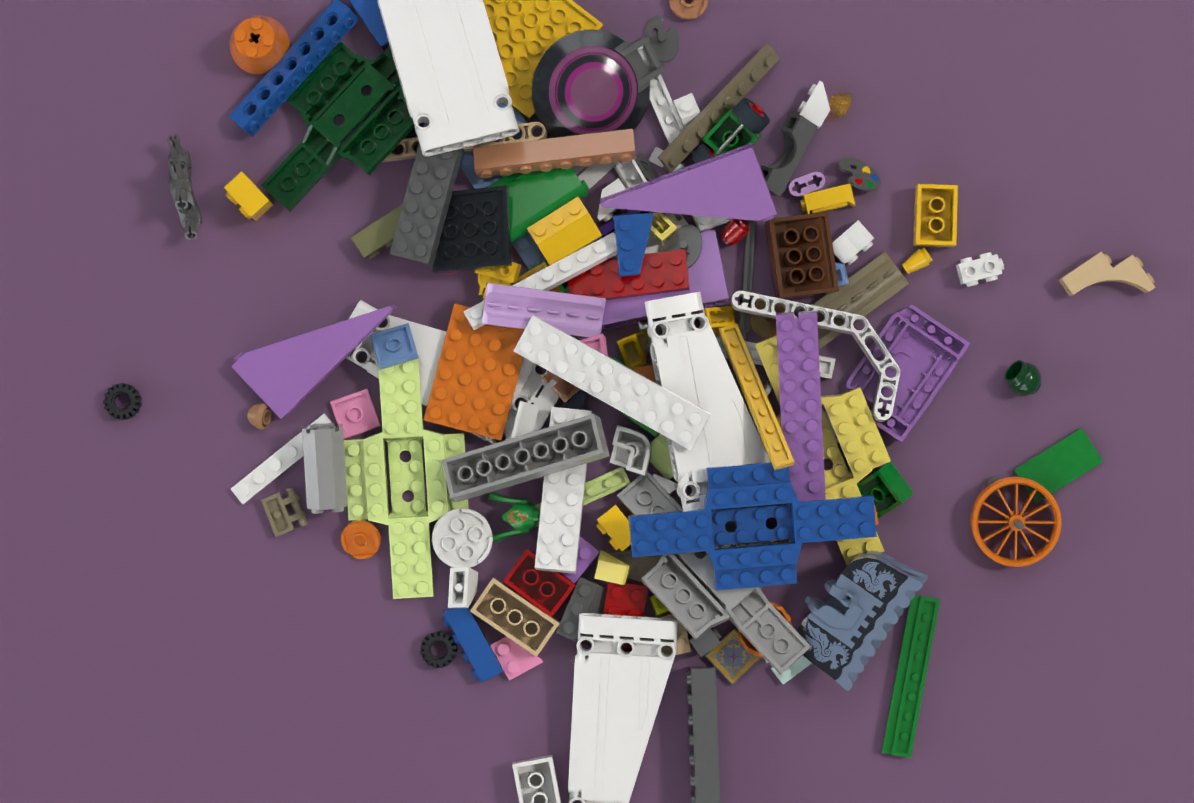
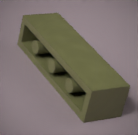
[351,204,403,260]

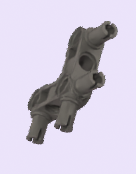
[166,134,202,240]

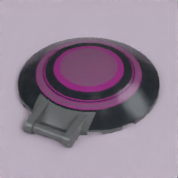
[531,30,667,138]

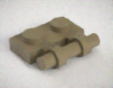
[261,487,308,537]

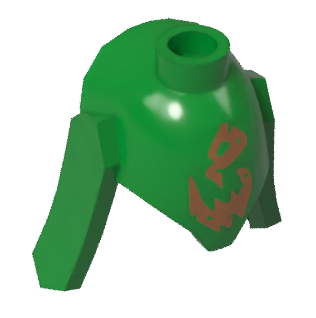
[488,492,540,543]

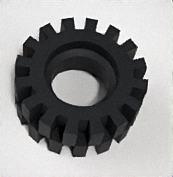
[103,383,142,420]
[420,631,457,668]

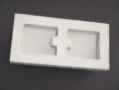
[614,159,647,189]

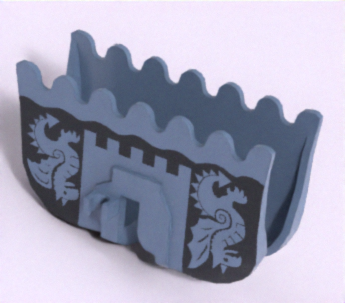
[797,551,928,691]

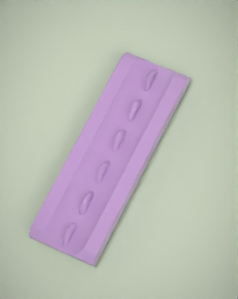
[481,283,606,337]

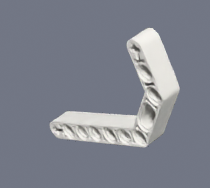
[731,291,900,422]

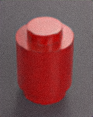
[720,219,750,246]

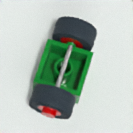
[692,98,770,163]

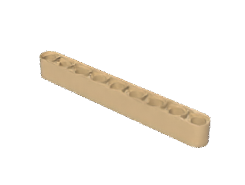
[383,122,547,162]

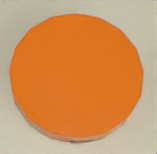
[341,520,381,559]

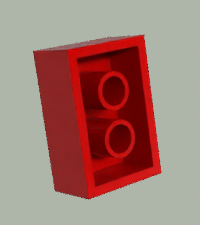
[503,549,576,618]

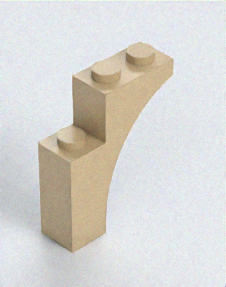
[1059,251,1156,296]

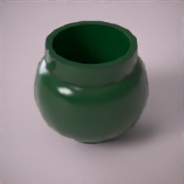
[1004,360,1041,396]

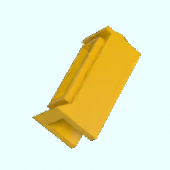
[800,184,856,214]

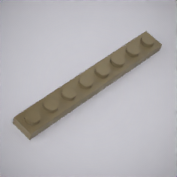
[658,44,780,172]

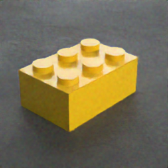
[913,184,958,248]

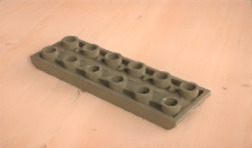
[797,251,909,349]

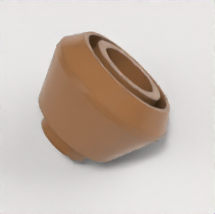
[247,403,272,430]

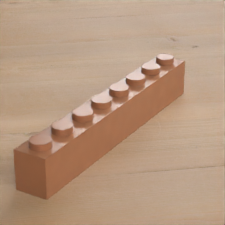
[473,129,637,179]

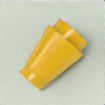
[902,247,933,274]

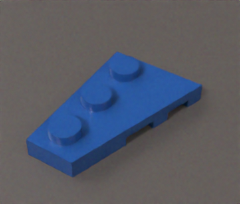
[613,213,654,277]

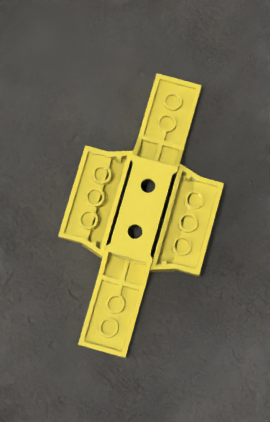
[755,335,891,565]

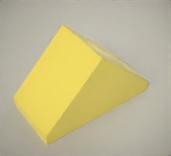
[650,212,677,244]
[594,550,629,585]

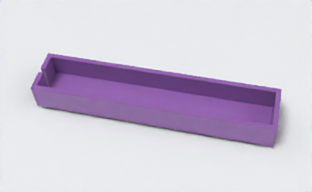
[776,311,826,504]

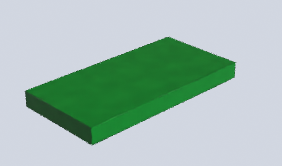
[1013,428,1103,504]

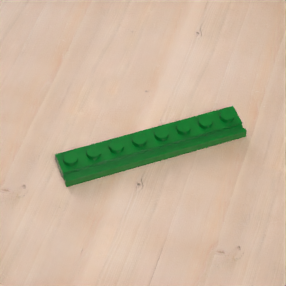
[881,595,940,758]

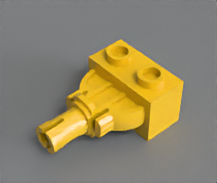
[474,262,522,301]

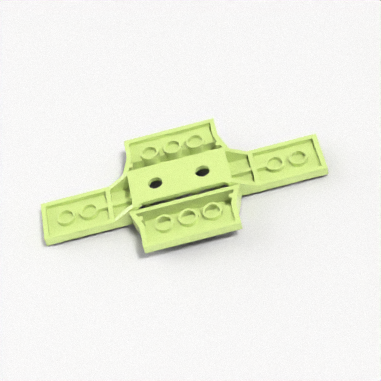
[344,355,469,599]

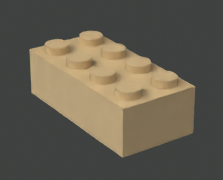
[470,577,560,657]

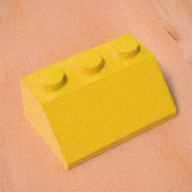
[527,197,602,265]

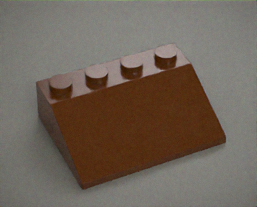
[764,212,839,300]

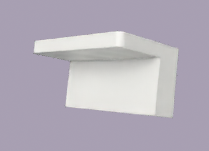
[511,401,539,439]

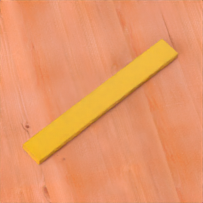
[718,324,794,470]

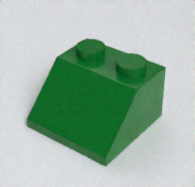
[857,462,914,518]

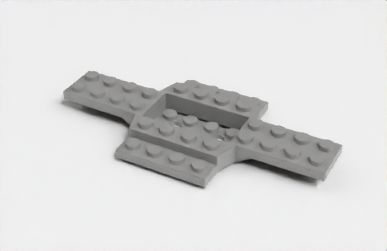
[616,471,811,675]

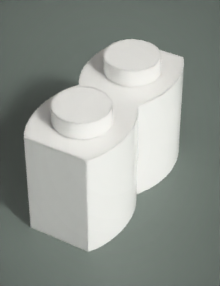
[832,220,874,265]

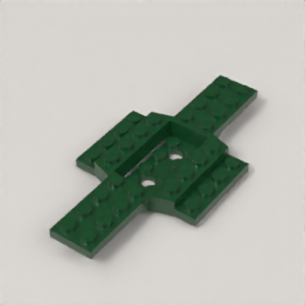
[261,41,415,212]

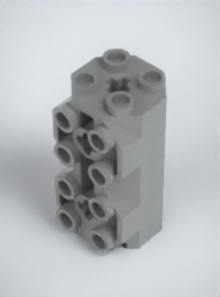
[302,423,348,514]

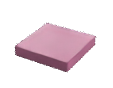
[330,388,381,439]

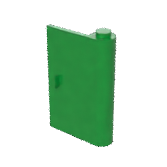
[489,168,590,243]

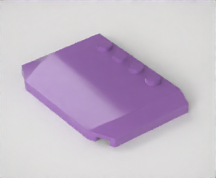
[845,305,971,443]

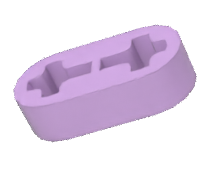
[788,172,825,198]

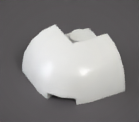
[610,425,651,476]

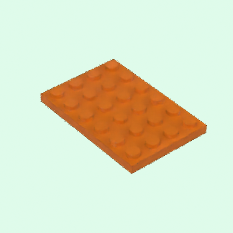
[424,303,525,441]

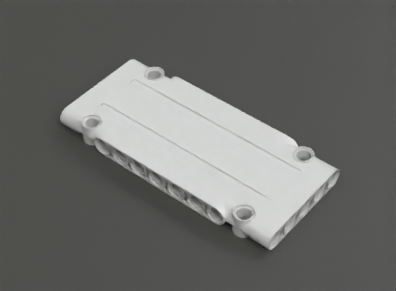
[377,0,519,156]

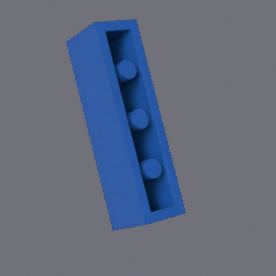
[348,0,389,49]
[442,607,504,683]

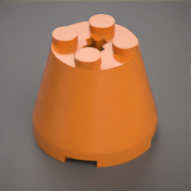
[230,15,290,76]

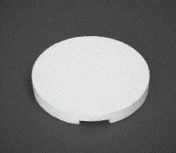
[432,508,493,568]

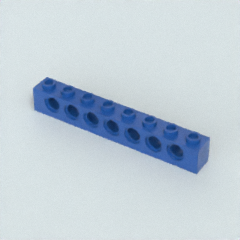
[229,0,359,137]

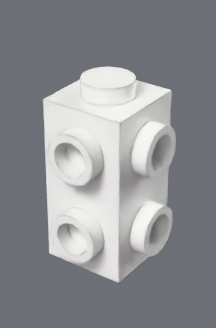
[956,252,1004,287]

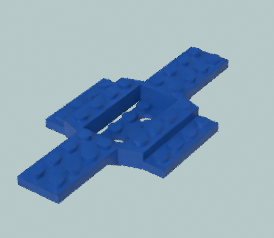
[629,462,877,590]

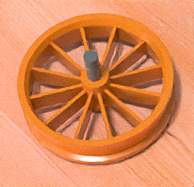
[970,477,1062,567]

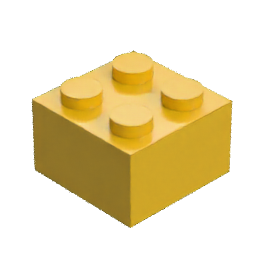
[224,171,273,221]
[596,505,631,551]

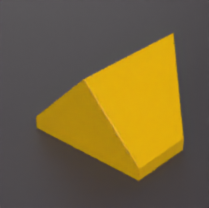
[704,306,736,339]
[617,330,649,370]

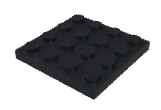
[432,185,512,274]

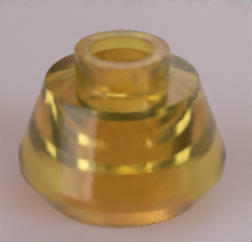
[829,92,853,118]

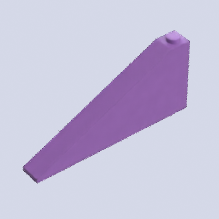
[600,143,777,221]
[574,229,731,337]
[231,304,397,419]

